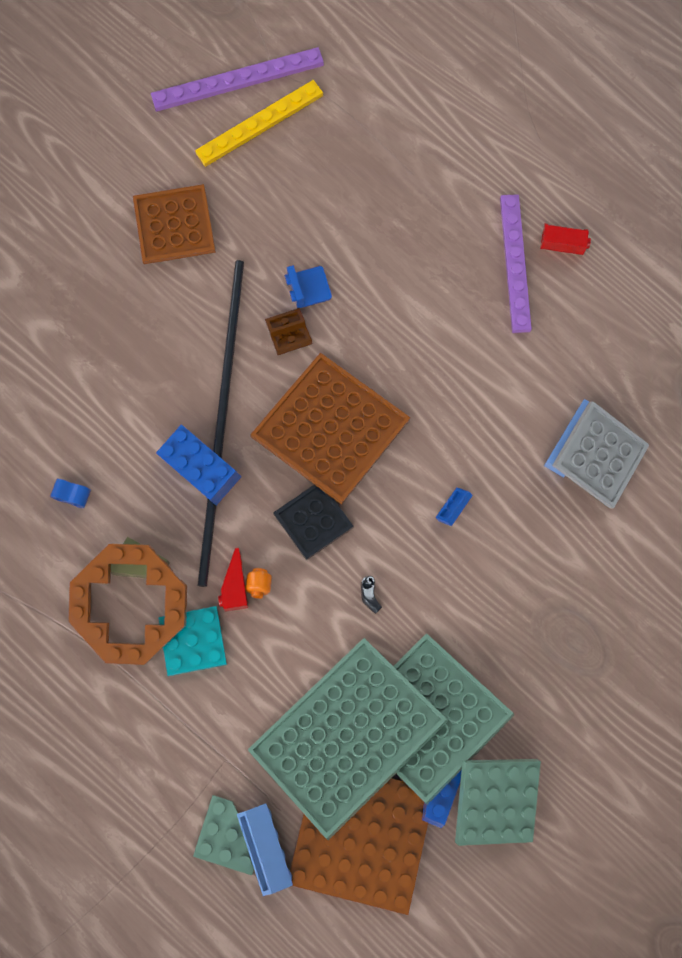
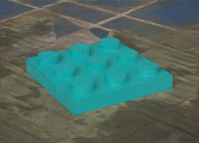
[158,606,227,676]

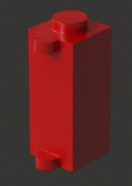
[540,223,591,255]

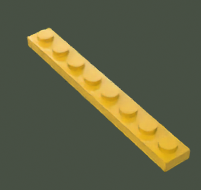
[195,80,323,167]

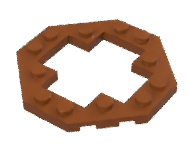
[69,544,187,665]

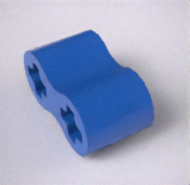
[50,478,91,508]

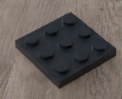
[273,484,354,561]

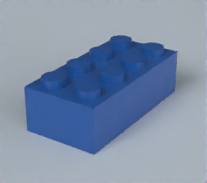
[156,424,242,506]

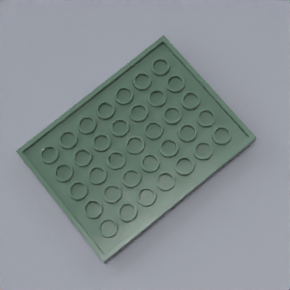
[248,638,448,840]

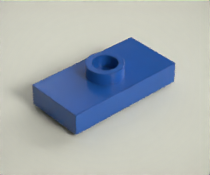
[436,487,473,526]

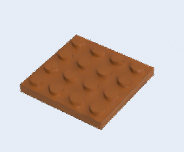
[133,184,216,264]

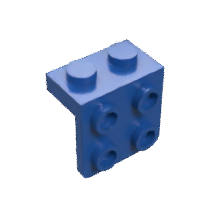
[284,265,332,308]

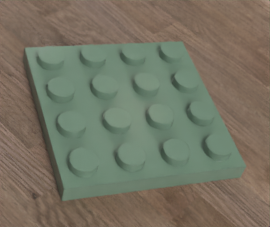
[455,759,541,846]

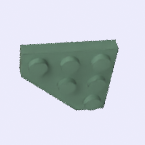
[193,795,254,875]

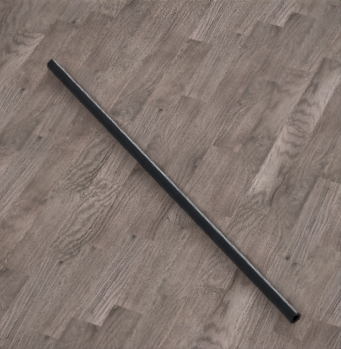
[197,260,244,587]

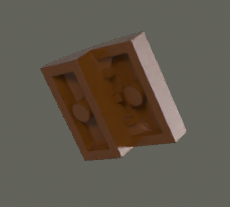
[265,308,313,356]

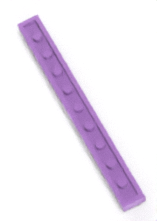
[151,47,324,112]

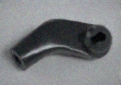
[361,576,382,614]

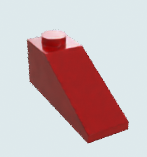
[218,548,248,612]

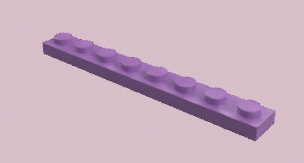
[500,195,531,333]

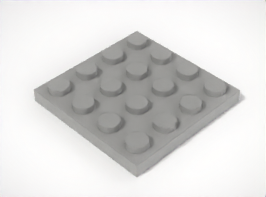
[552,401,649,508]

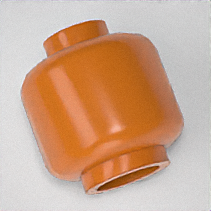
[245,568,272,599]

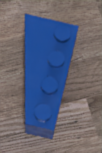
[422,770,462,828]

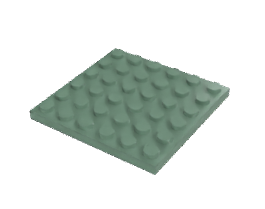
[393,633,514,805]

